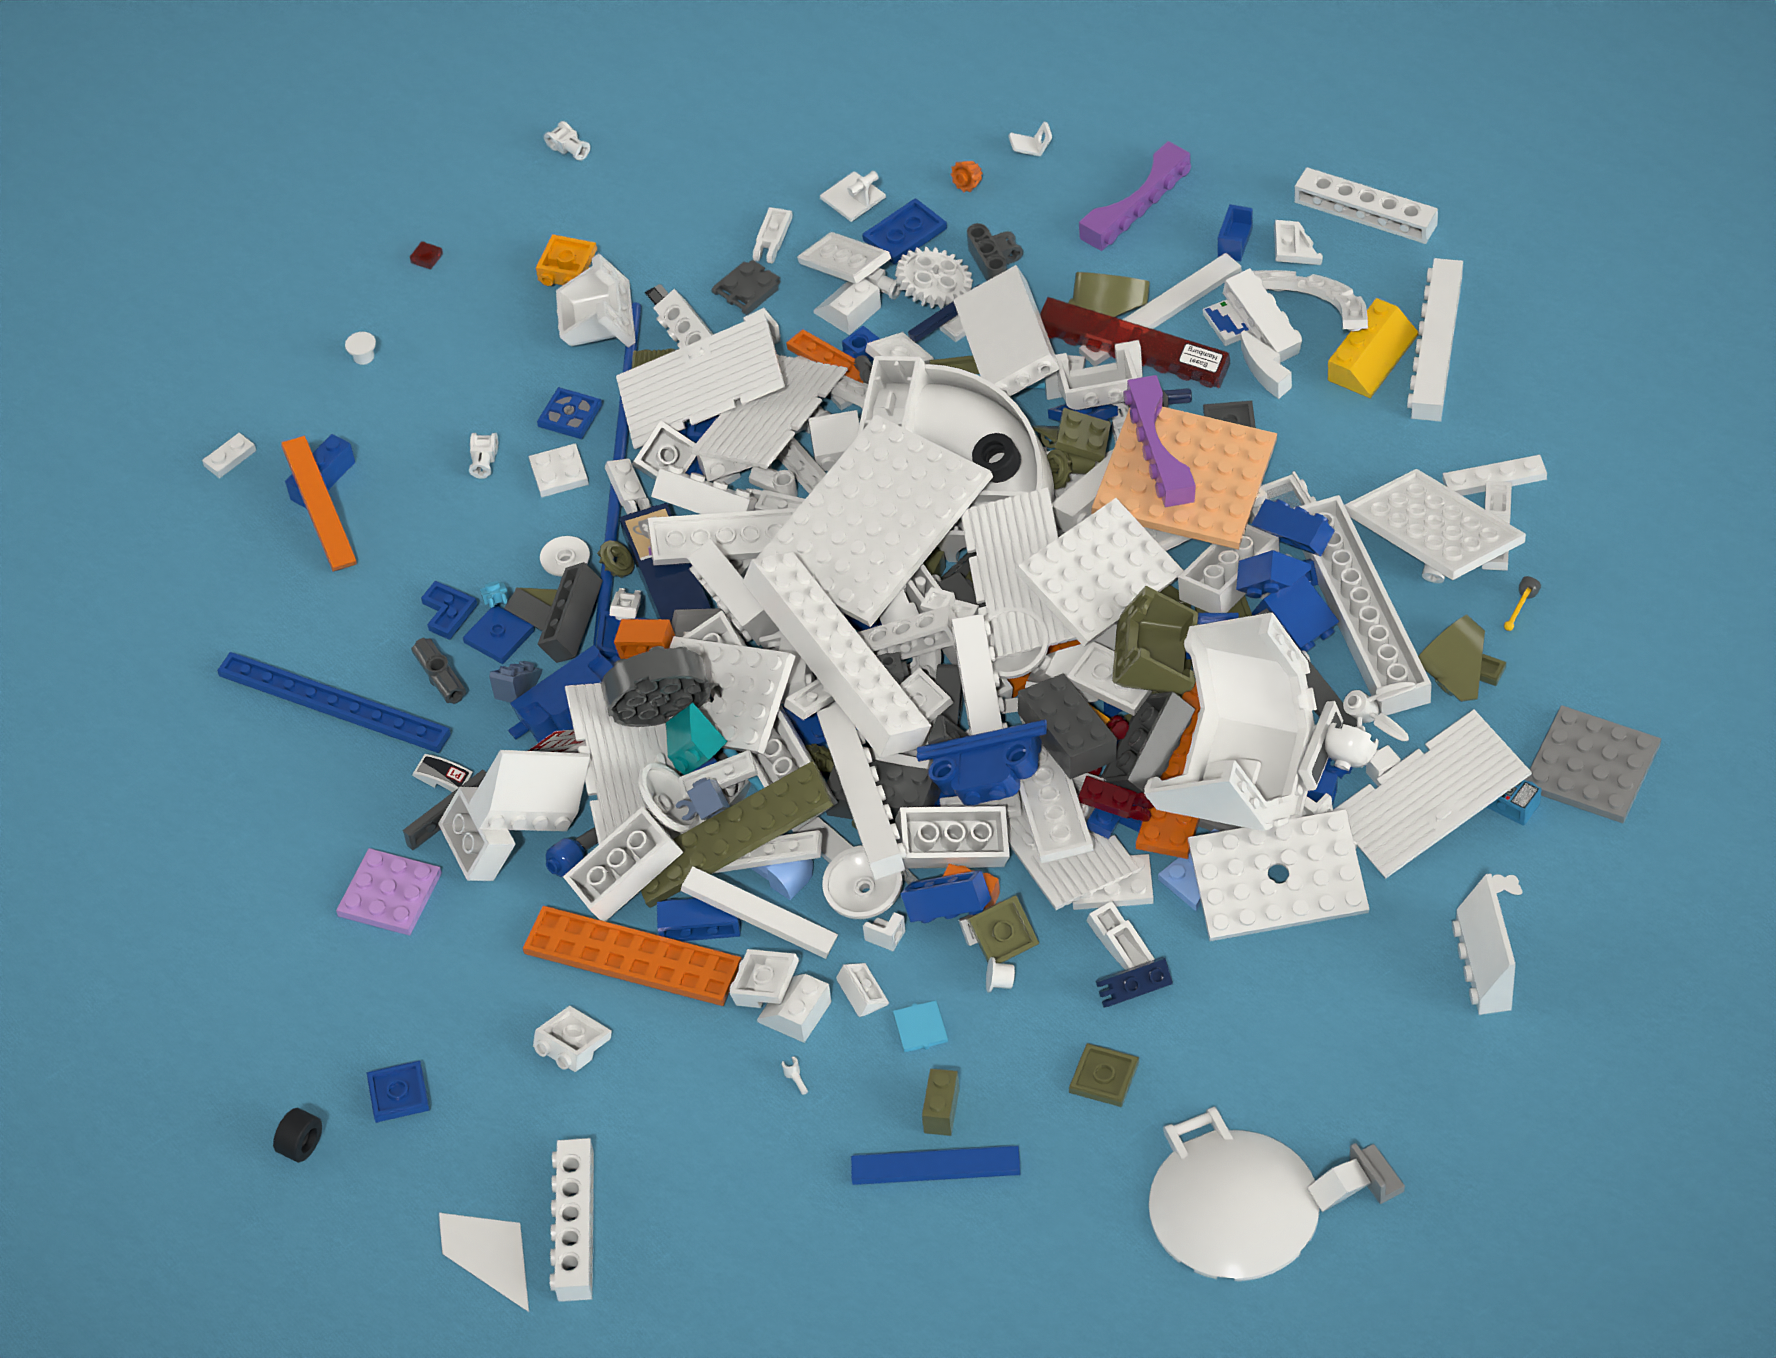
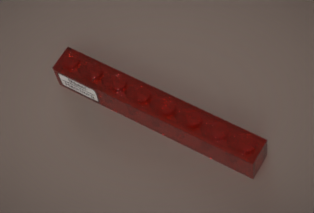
[1040,297,1230,388]

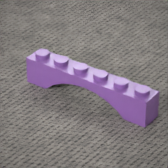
[1079,141,1191,251]
[1123,375,1196,507]

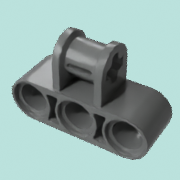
[967,223,1024,281]

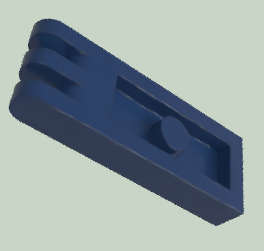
[1095,957,1173,1007]

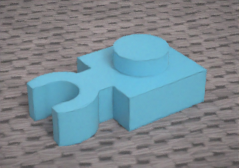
[480,581,509,608]

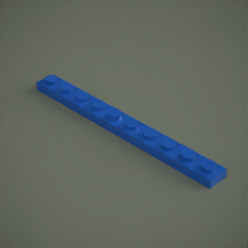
[217,652,451,753]

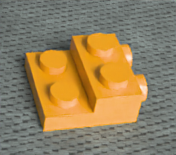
[536,234,597,286]

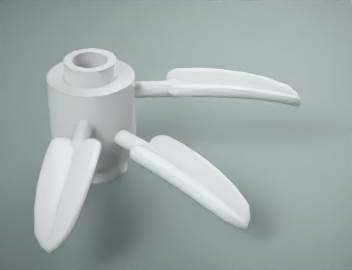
[1343,681,1417,768]

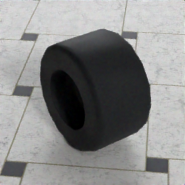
[972,433,1021,483]
[273,1108,322,1163]

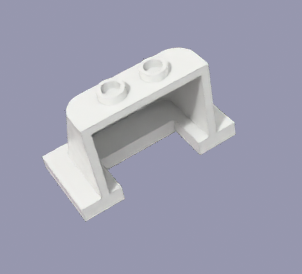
[556,254,636,347]
[1044,340,1142,410]

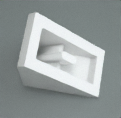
[1307,1159,1371,1213]

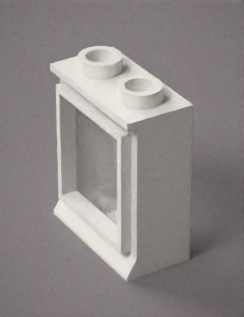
[1249,471,1316,524]

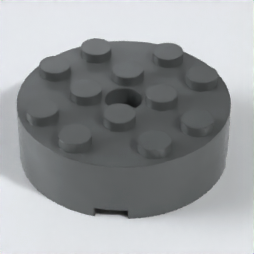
[601,646,711,727]

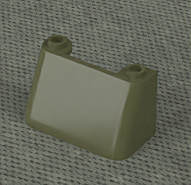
[1112,586,1199,694]

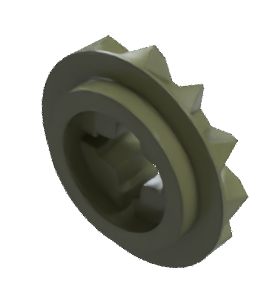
[1047,449,1072,489]
[597,540,634,578]
[805,744,834,773]

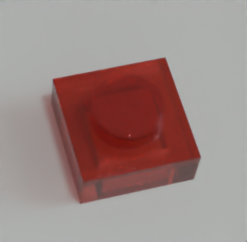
[410,241,443,270]

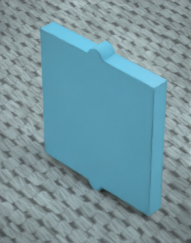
[893,1000,948,1053]

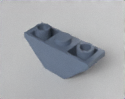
[489,661,542,703]

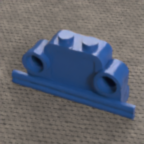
[508,645,620,743]
[917,719,1047,806]

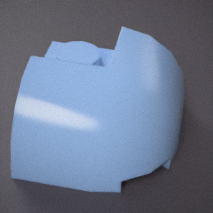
[750,833,813,900]

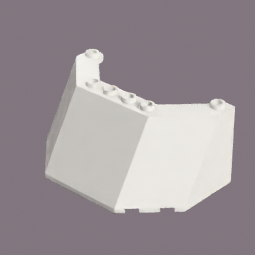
[1144,612,1317,831]

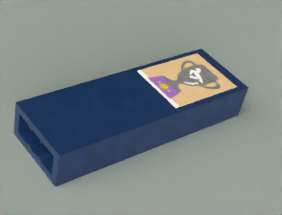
[619,502,711,623]

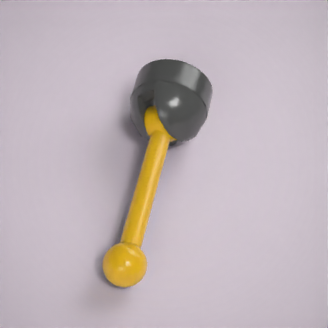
[1504,576,1541,631]

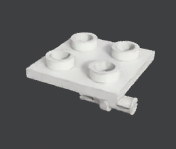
[820,171,886,222]

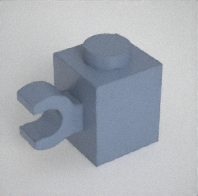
[675,778,730,821]

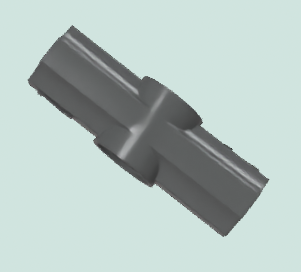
[411,637,466,704]

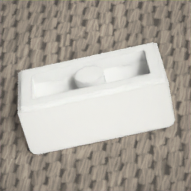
[836,963,889,1017]

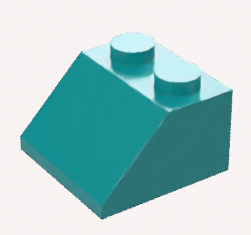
[666,702,728,775]

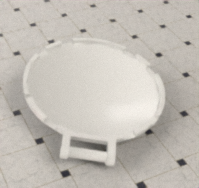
[1149,1107,1320,1281]

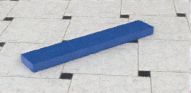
[851,1146,1020,1185]

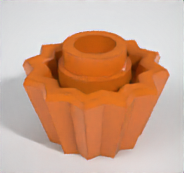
[950,161,983,193]

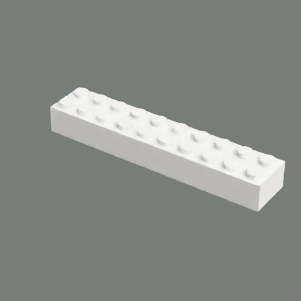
[1293,495,1431,716]
[743,551,931,758]
[683,610,838,832]

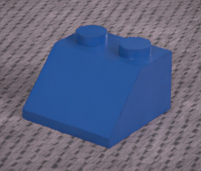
[1236,550,1312,598]

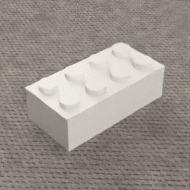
[1178,524,1279,613]
[687,539,779,646]
[563,806,683,922]
[895,806,1010,869]

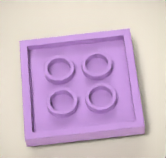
[336,848,442,936]

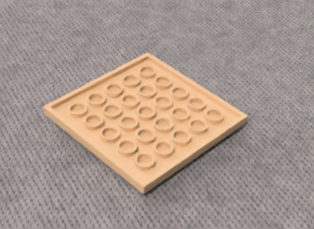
[1091,407,1278,550]

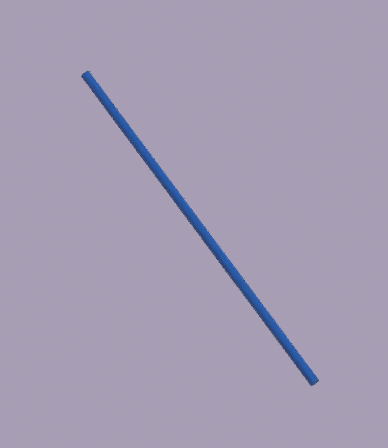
[593,302,641,646]

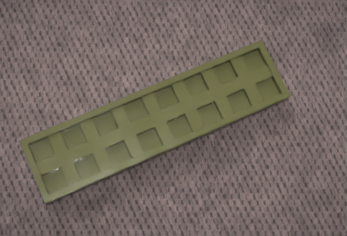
[641,761,834,908]

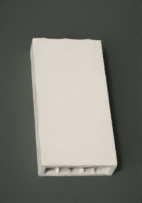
[953,265,1060,397]

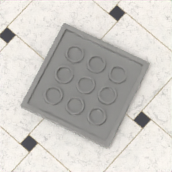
[1525,705,1661,824]

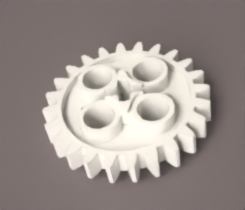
[895,247,973,309]

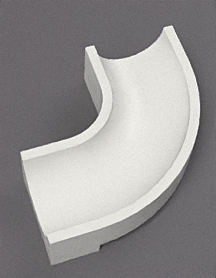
[857,356,1054,562]

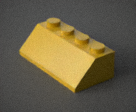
[1328,298,1419,399]

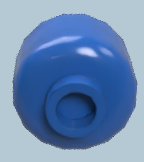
[545,838,585,877]

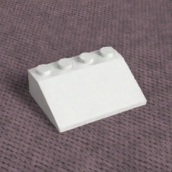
[467,750,590,831]
[1452,874,1515,1015]

